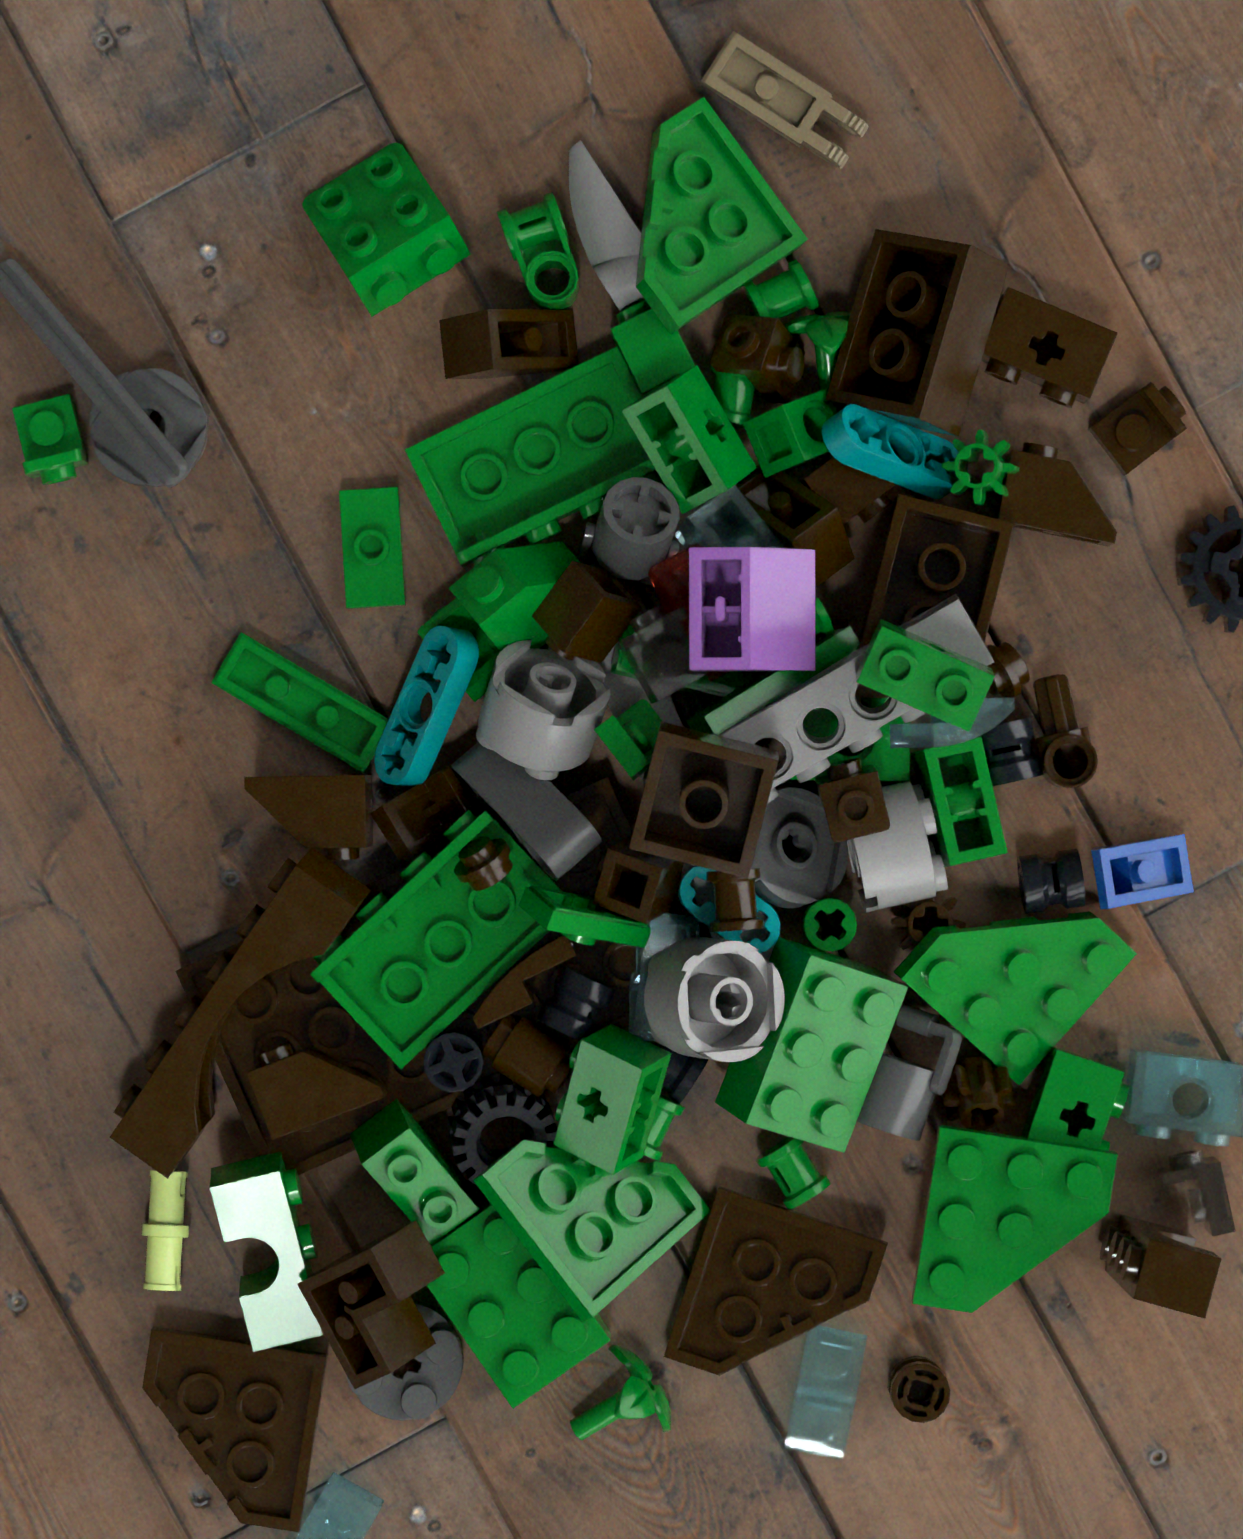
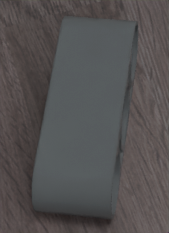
[449,742,602,881]

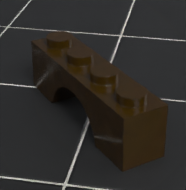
[1100,1214,1221,1318]

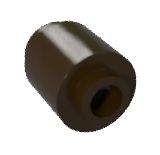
[482,1015,571,1097]

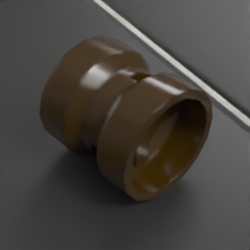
[887,1356,951,1423]

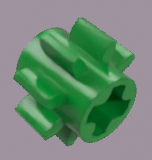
[942,429,1020,506]

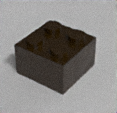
[629,721,779,878]

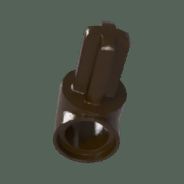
[1033,674,1098,788]

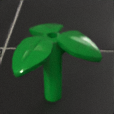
[784,311,851,409]
[570,1344,671,1440]

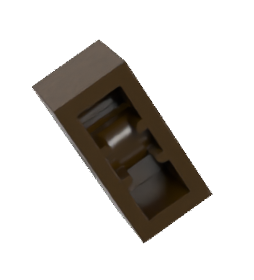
[981,287,1118,408]

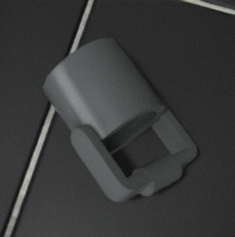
[577,477,680,587]
[856,1005,962,1141]

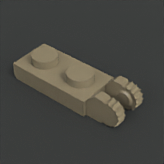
[701,31,869,169]

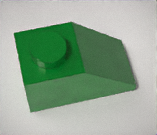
[449,541,581,652]

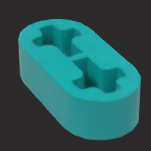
[678,866,781,953]

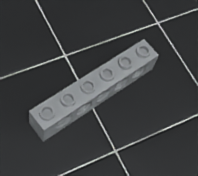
[643,594,994,803]

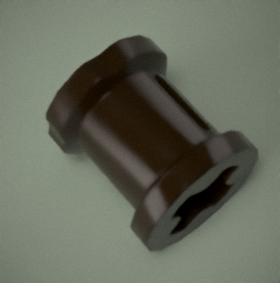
[706,868,764,932]

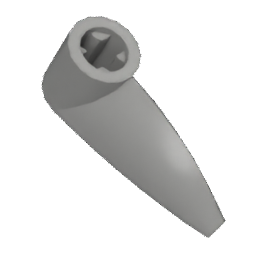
[569,140,644,312]

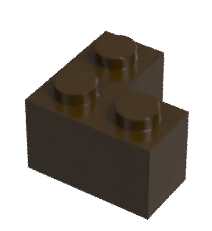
[297,1220,445,1389]

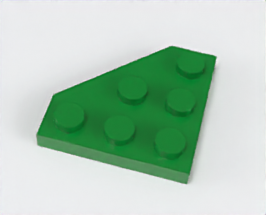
[636,97,808,334]
[894,911,1137,1085]
[911,1125,1118,1313]
[473,1140,711,1322]

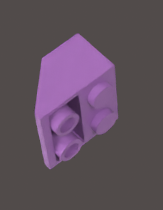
[689,547,816,671]

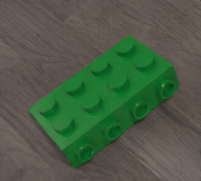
[405,346,663,568]
[310,810,562,1069]

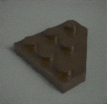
[664,1186,888,1376]
[142,1326,328,1532]

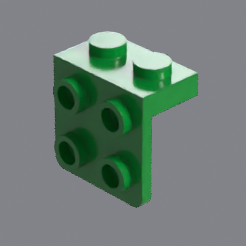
[302,143,471,317]

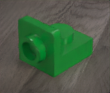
[12,394,89,485]
[594,699,663,781]

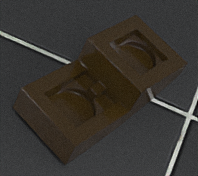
[473,934,577,1029]

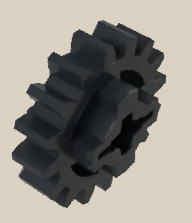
[1177,505,1243,633]

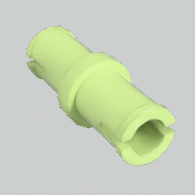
[142,1170,189,1291]

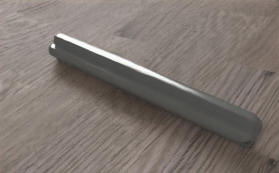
[0,258,191,488]

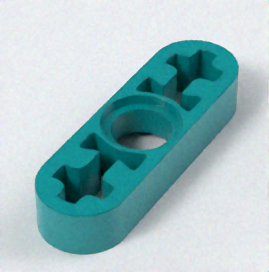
[822,404,968,499]
[374,626,479,787]

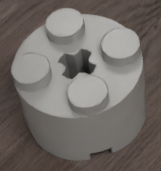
[476,640,611,781]
[847,781,948,912]
[644,937,785,1062]

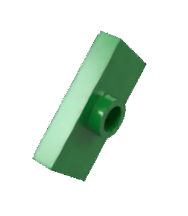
[339,487,406,609]
[519,886,652,948]

